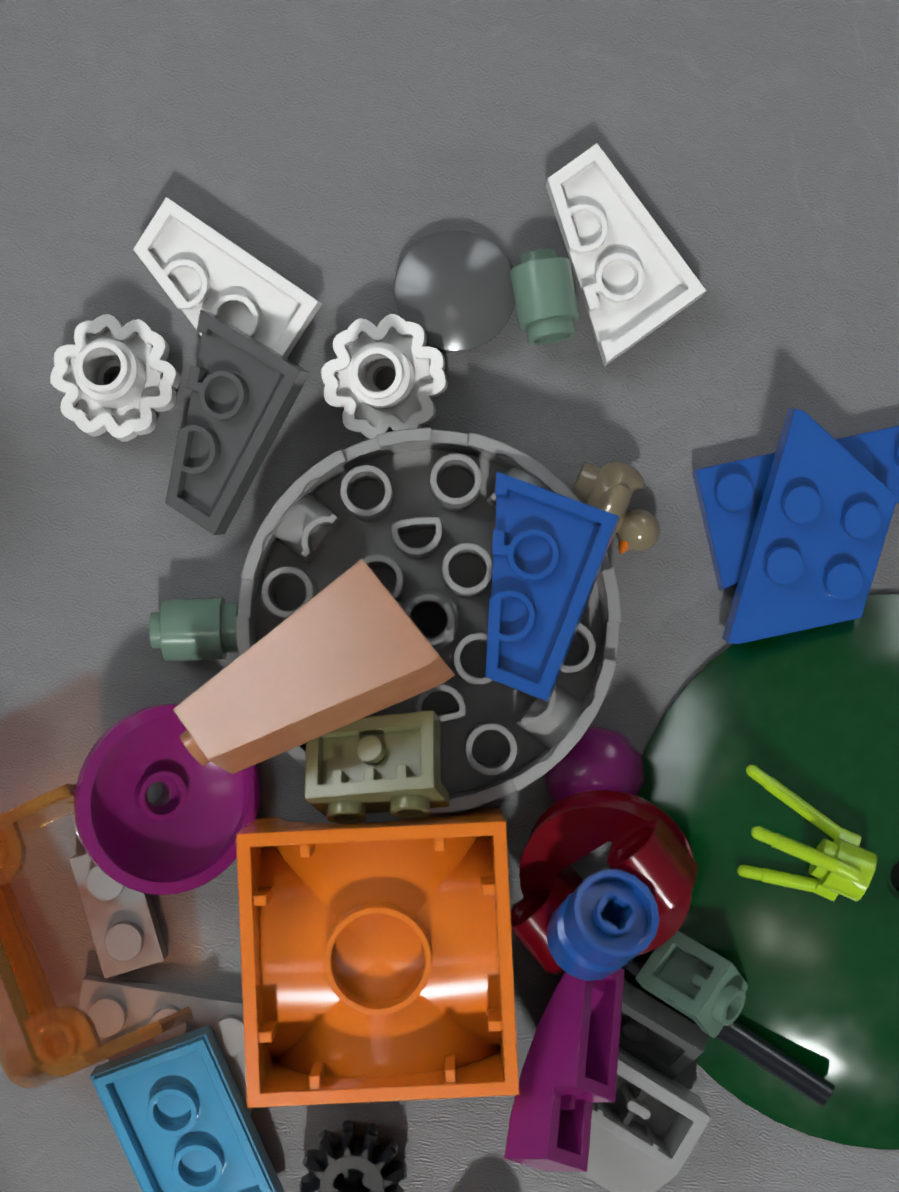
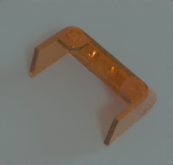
[0,784,194,1089]

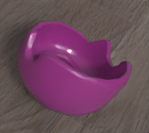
[546,727,644,803]

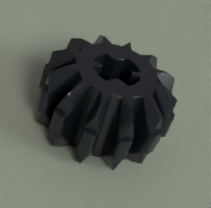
[299,1120,407,1192]

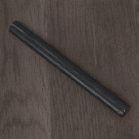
[622,956,835,1107]

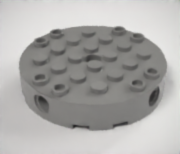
[235,428,621,813]

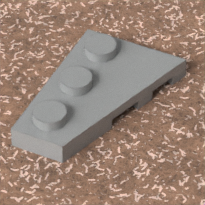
[73,974,254,1117]

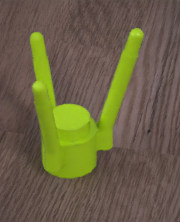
[737,765,877,902]

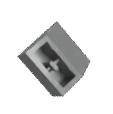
[580,1047,712,1192]

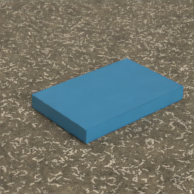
[90,1024,284,1192]

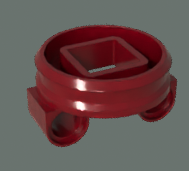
[510,790,698,975]

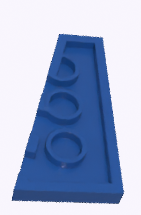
[692,426,899,591]

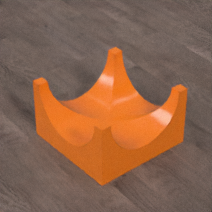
[236,806,519,1108]

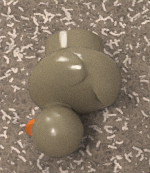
[571,461,660,554]

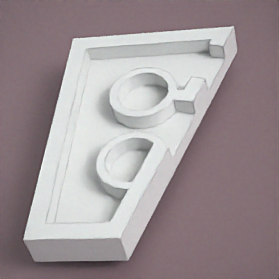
[546,143,706,367]
[133,197,322,358]

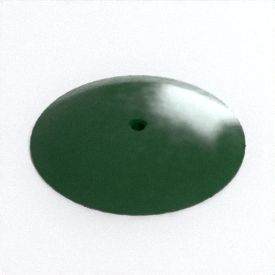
[638,594,899,1150]

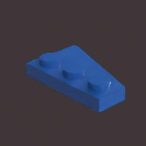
[485,471,620,702]

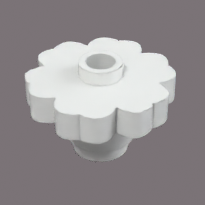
[50,314,180,442]
[321,314,448,439]

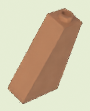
[173,559,455,774]

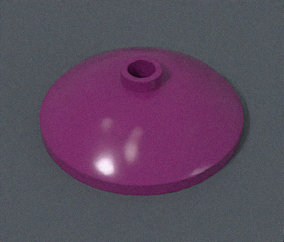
[74,703,260,895]

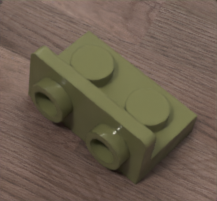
[304,710,449,824]

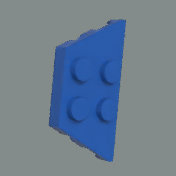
[722,408,898,645]

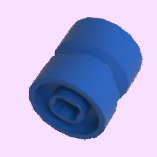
[546,870,659,981]

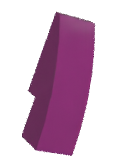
[504,968,625,1172]

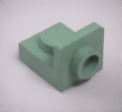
[635,931,748,1038]

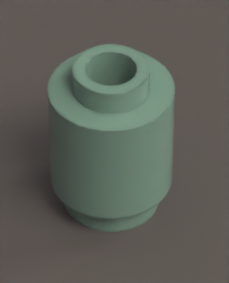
[510,249,580,345]
[149,597,238,661]

